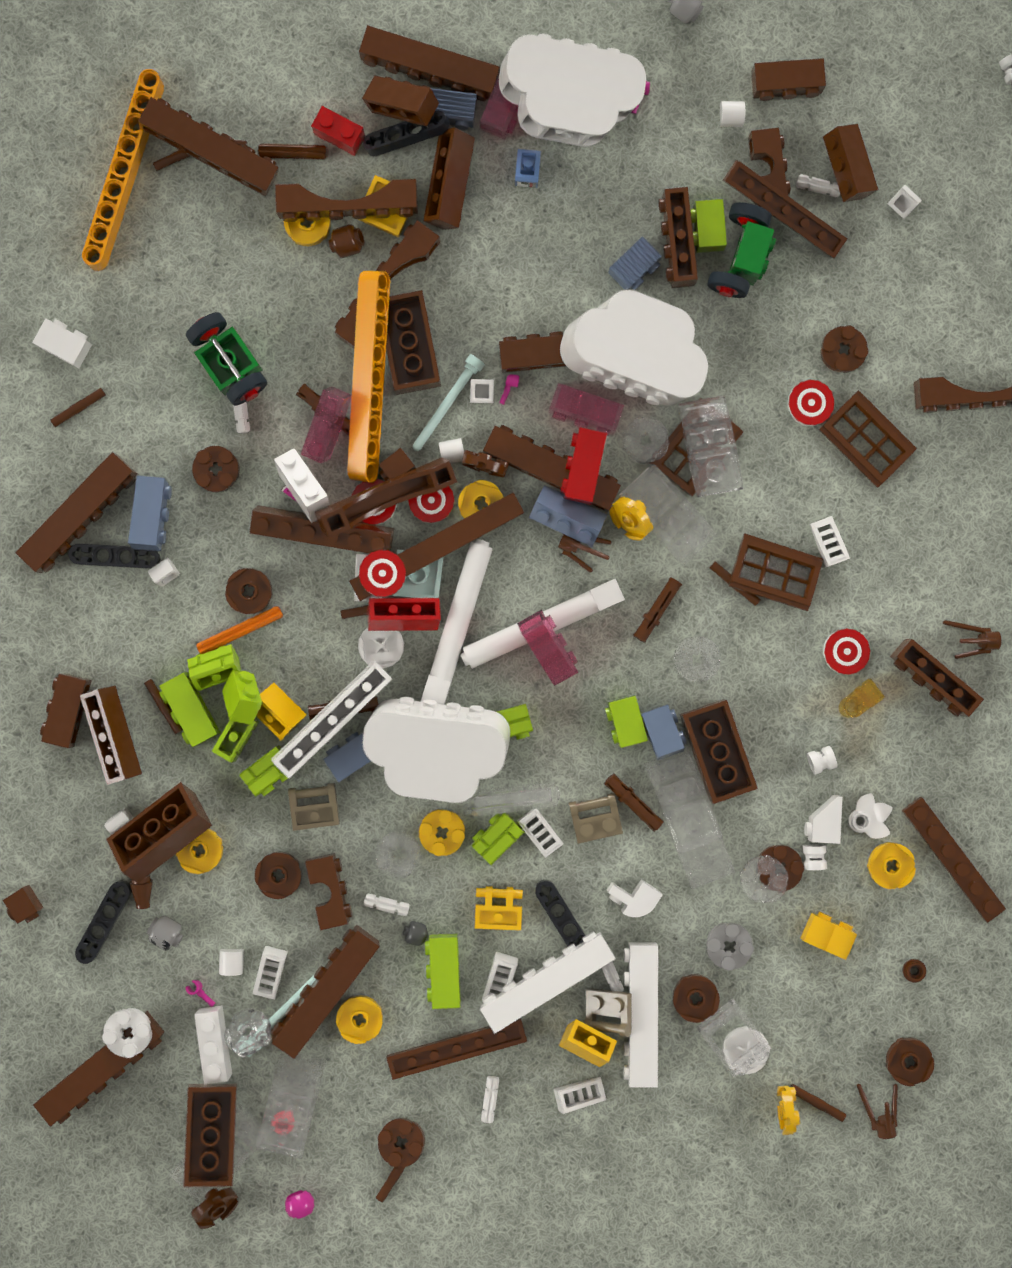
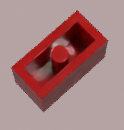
[311,106,365,156]

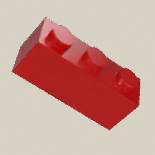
[561,427,607,505]
[367,598,441,631]

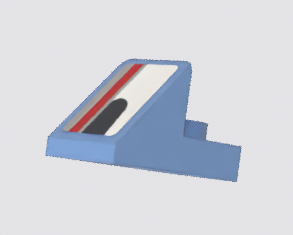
[515,149,541,188]

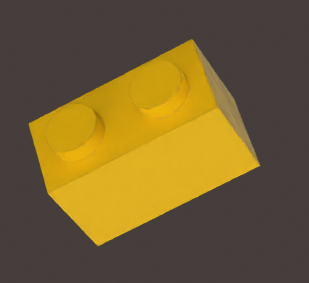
[256,682,307,740]
[559,1019,617,1067]

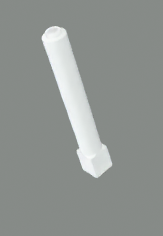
[420,539,492,705]
[460,579,625,669]

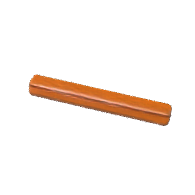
[196,606,283,654]

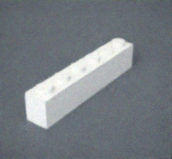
[271,661,392,778]
[480,931,616,1033]
[623,942,658,1087]

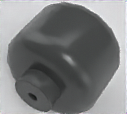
[403,921,428,946]

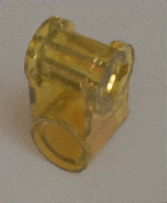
[838,678,885,718]

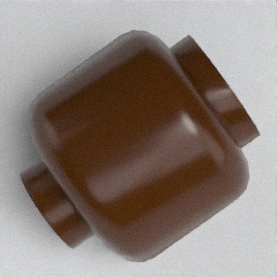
[329,224,365,258]

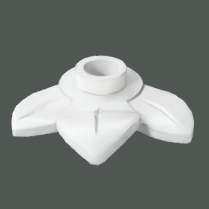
[848,793,892,839]

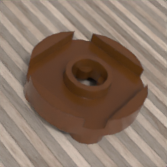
[821,325,868,373]
[192,446,240,493]
[461,450,509,478]
[225,568,273,614]
[756,845,804,892]
[255,851,302,899]
[672,974,720,1023]
[886,1037,935,1086]
[378,1118,425,1167]
[191,1187,238,1229]

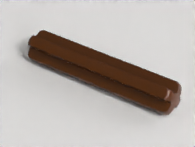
[258,144,327,159]

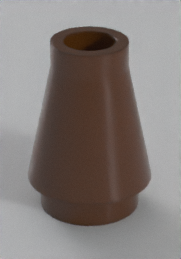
[129,874,153,909]

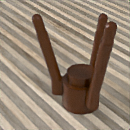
[558,534,612,573]
[943,620,1002,659]
[857,1084,898,1139]

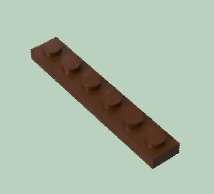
[722,160,848,258]
[902,797,1006,923]
[386,1018,527,1080]

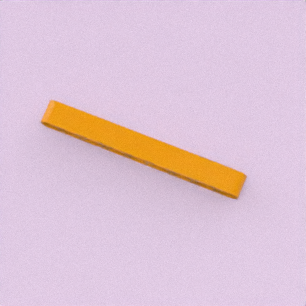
[82,69,164,271]
[347,271,390,482]

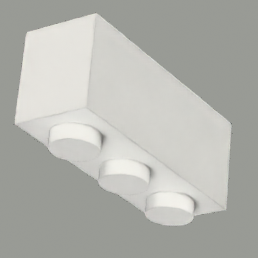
[274,449,330,523]
[194,1005,232,1085]

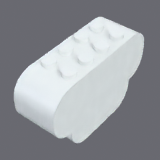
[499,34,646,147]
[560,290,708,406]
[363,697,510,803]

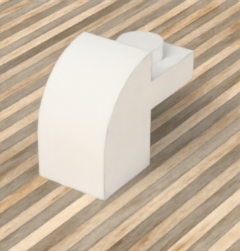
[607,879,663,917]

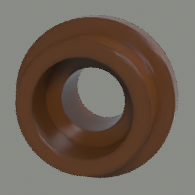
[902,959,926,983]

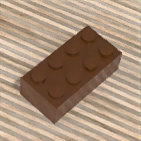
[386,290,441,395]
[680,699,758,804]
[106,782,213,883]
[184,1084,237,1187]

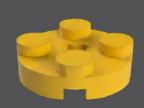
[284,217,331,246]
[458,480,503,519]
[609,497,654,541]
[419,809,465,856]
[176,829,223,874]
[867,842,916,889]
[336,995,383,1044]
[777,1086,800,1135]

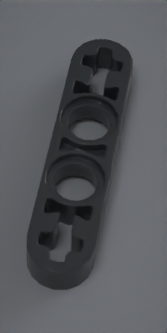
[363,110,450,157]
[68,544,161,569]
[75,880,132,964]
[535,880,586,947]

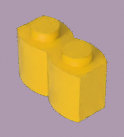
[800,911,857,960]

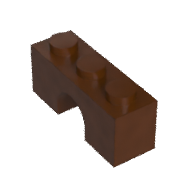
[748,127,791,206]
[305,853,353,930]

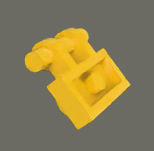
[475,886,523,930]

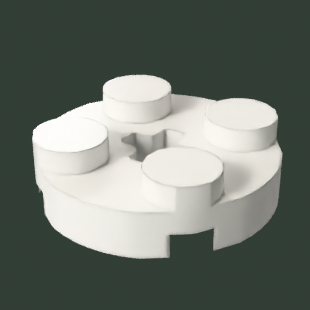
[102,1008,152,1058]

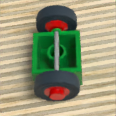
[707,202,776,298]
[186,312,267,406]

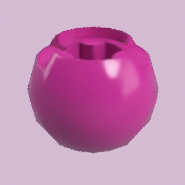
[285,1190,315,1219]

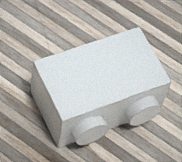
[32,318,92,369]

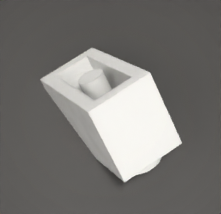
[804,795,843,844]

